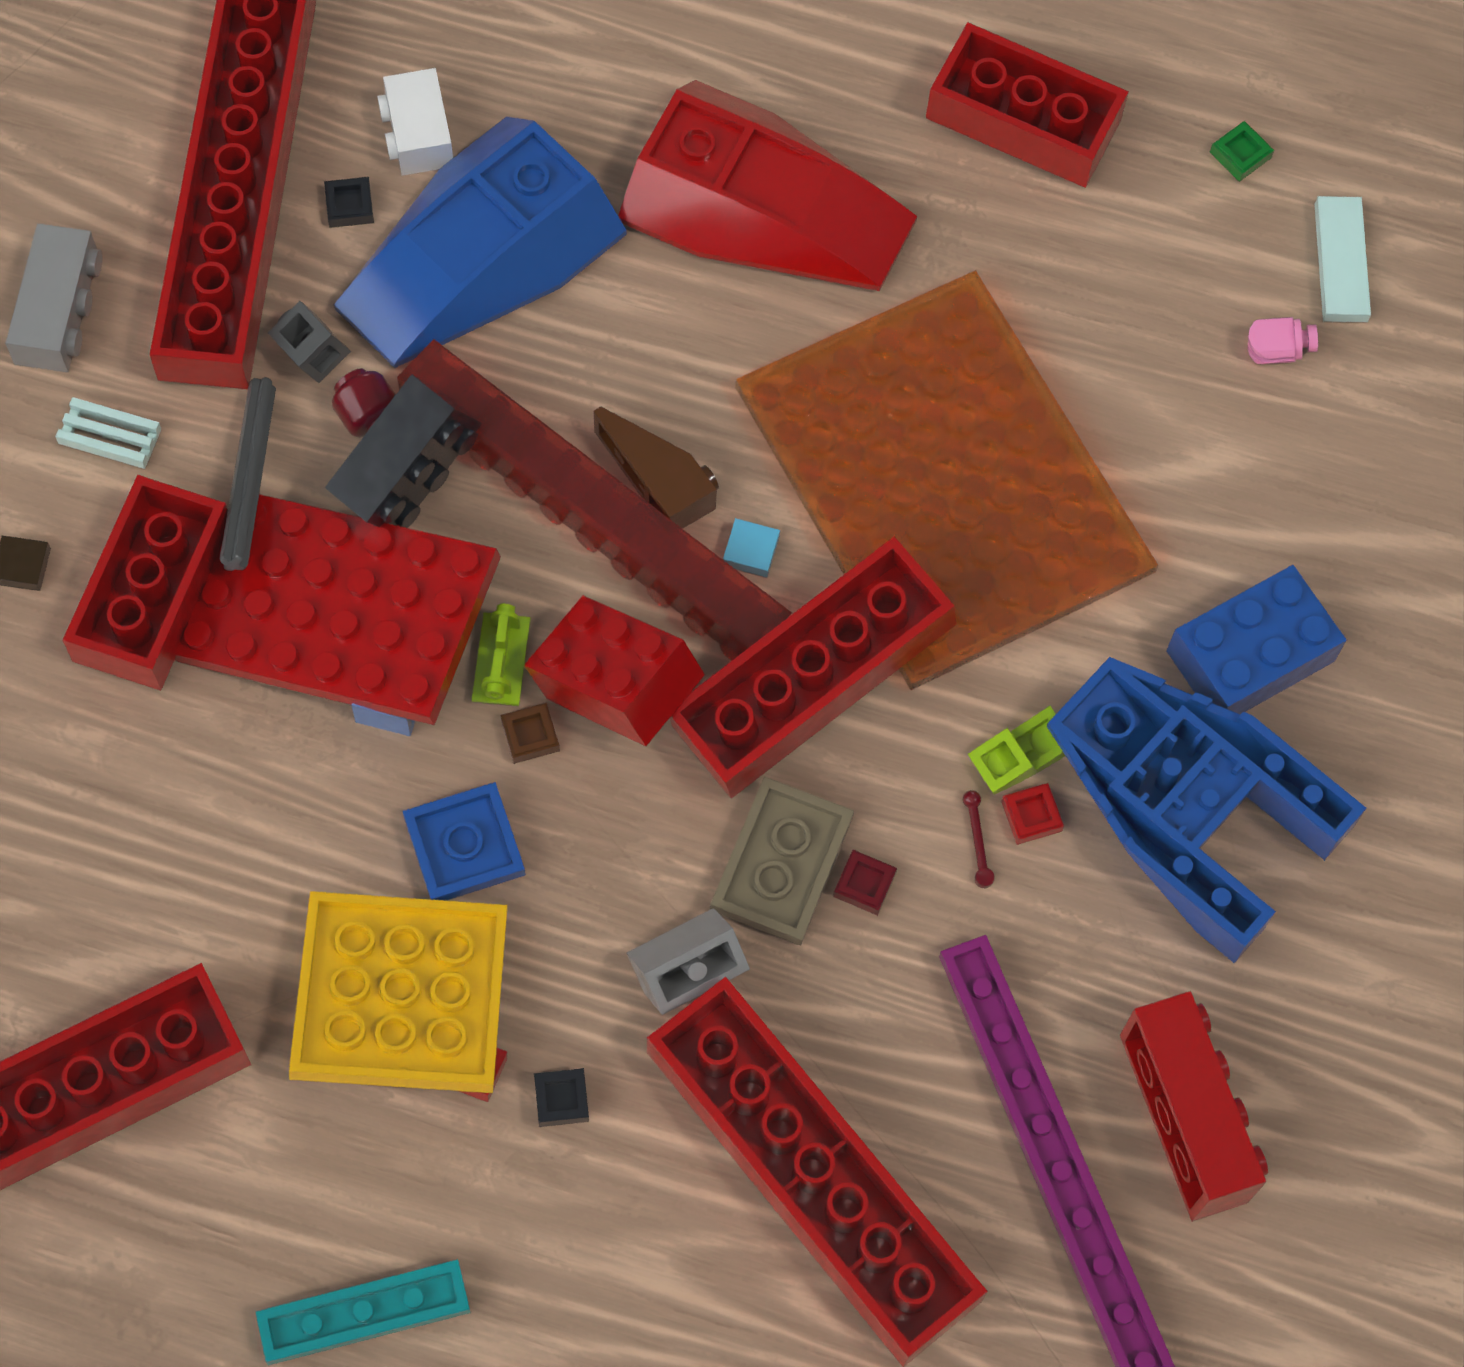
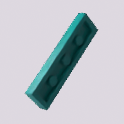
[256,1259,471,1366]

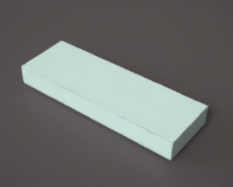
[1314,196,1371,322]

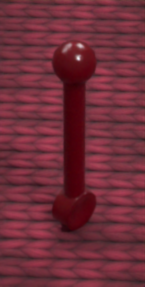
[962,790,995,889]

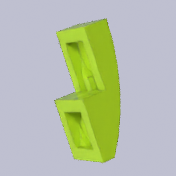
[968,706,1065,795]

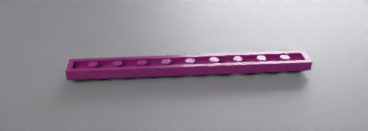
[939,935,1175,1367]

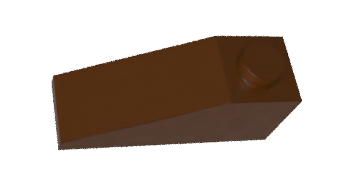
[593,406,719,537]

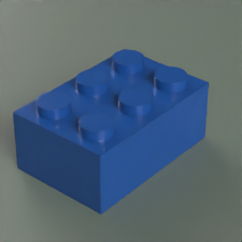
[1166,565,1347,714]

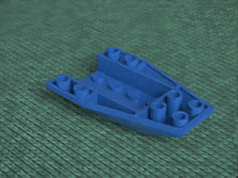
[334,117,627,368]

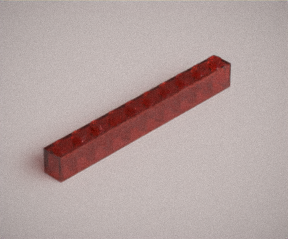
[397,339,792,661]

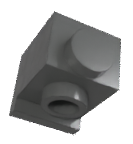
[268,301,351,383]

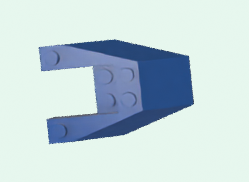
[1047,657,1366,963]

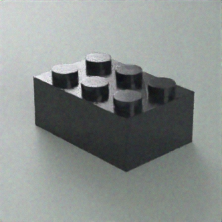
[325,374,483,528]

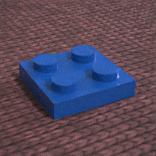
[402,782,526,901]

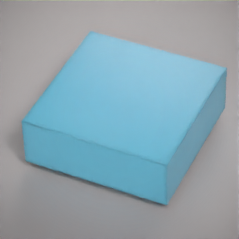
[722,518,780,578]

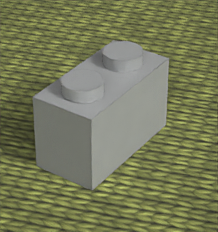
[627,908,750,1015]

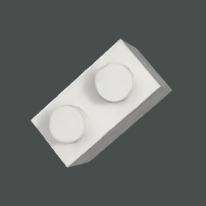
[377,68,453,176]

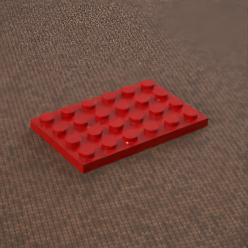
[174,494,501,725]

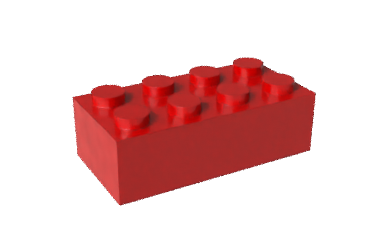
[926,22,1129,188]
[62,474,228,691]
[1120,991,1268,1222]

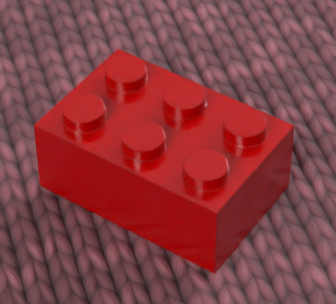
[524,595,705,746]

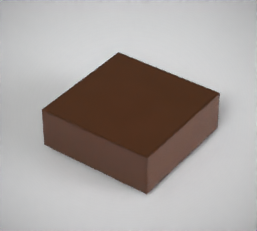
[500,702,560,764]

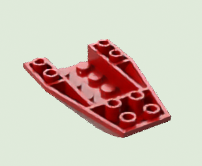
[618,80,917,291]

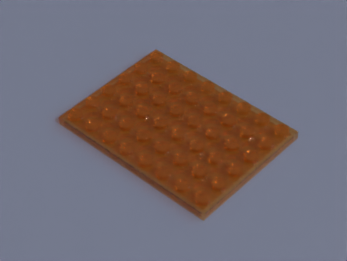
[735,270,1158,690]

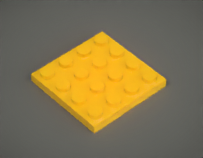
[289,891,508,1093]

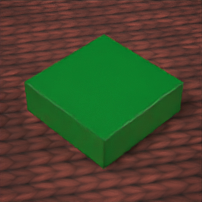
[1210,121,1274,182]

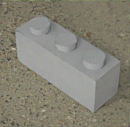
[5,223,102,372]

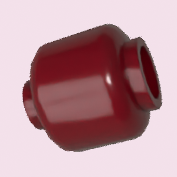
[332,368,396,438]

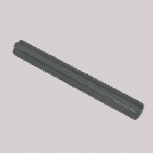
[220,377,276,572]

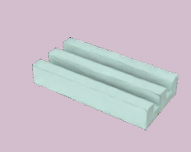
[55,397,162,469]

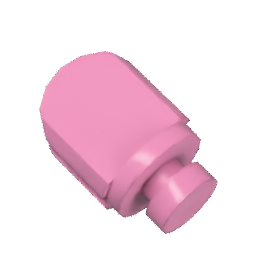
[1247,317,1318,364]

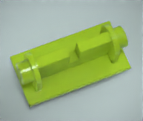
[472,603,531,706]

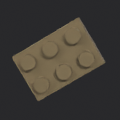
[710,776,854,946]

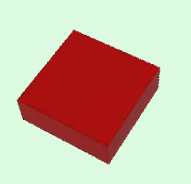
[1001,783,1064,845]

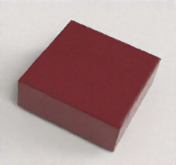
[833,850,897,916]

